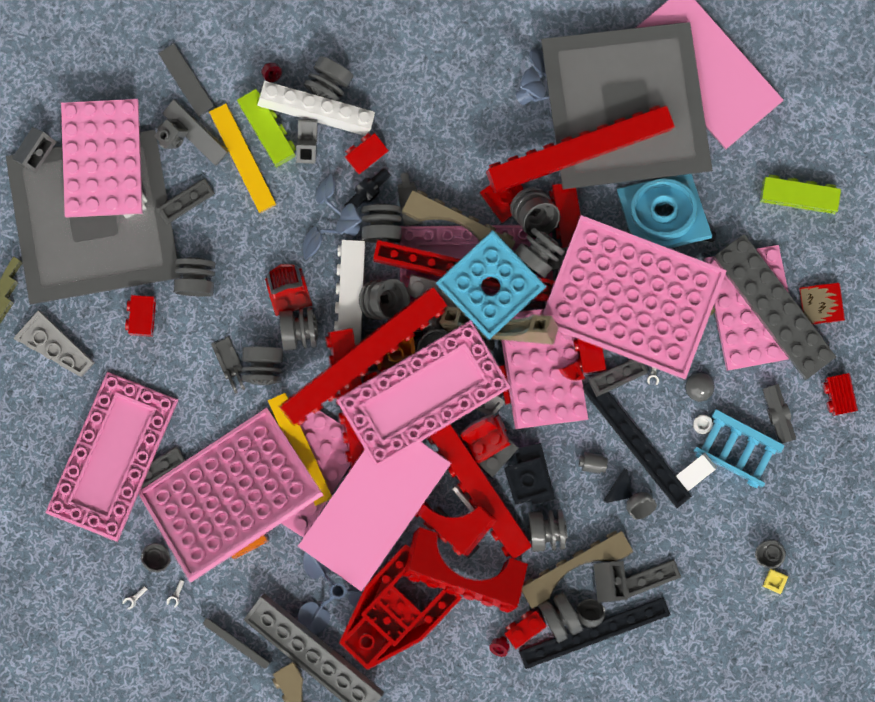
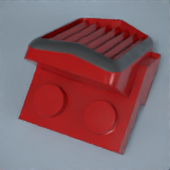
[265,264,312,316]
[460,413,511,464]

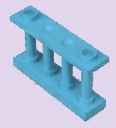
[693,410,785,488]

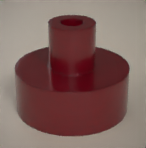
[261,62,282,82]
[489,636,510,657]

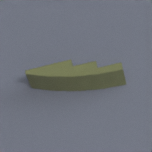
[0,256,23,324]

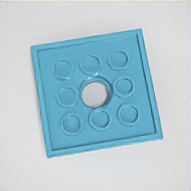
[617,174,712,249]
[436,230,546,340]

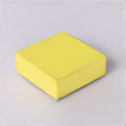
[762,569,788,594]

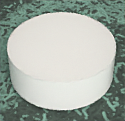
[693,415,713,434]

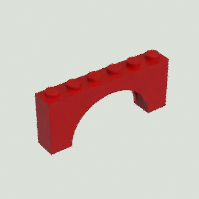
[415,500,497,556]
[403,527,528,612]

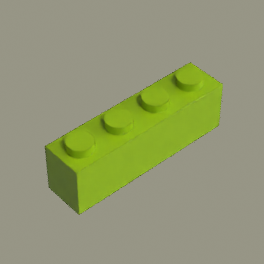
[237,89,296,168]
[760,175,841,214]

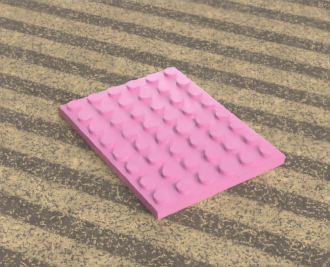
[543,215,727,379]
[139,408,323,582]

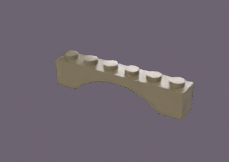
[402,190,516,250]
[440,307,559,345]
[522,531,633,610]
[272,662,304,702]

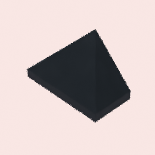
[603,468,632,503]

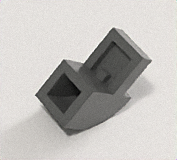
[296,119,318,164]

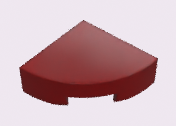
[559,361,585,381]

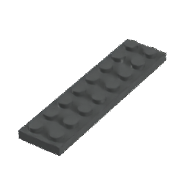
[713,234,836,380]
[244,593,385,702]

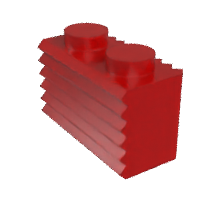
[823,373,858,416]

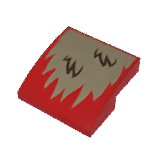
[799,283,845,325]

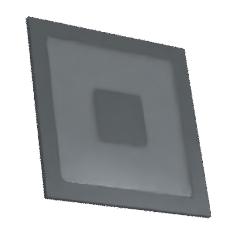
[541,22,713,190]
[5,130,181,305]

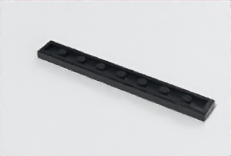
[583,382,692,509]
[519,597,671,670]

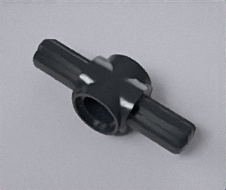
[344,168,391,209]

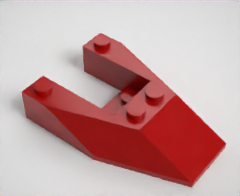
[339,543,462,670]

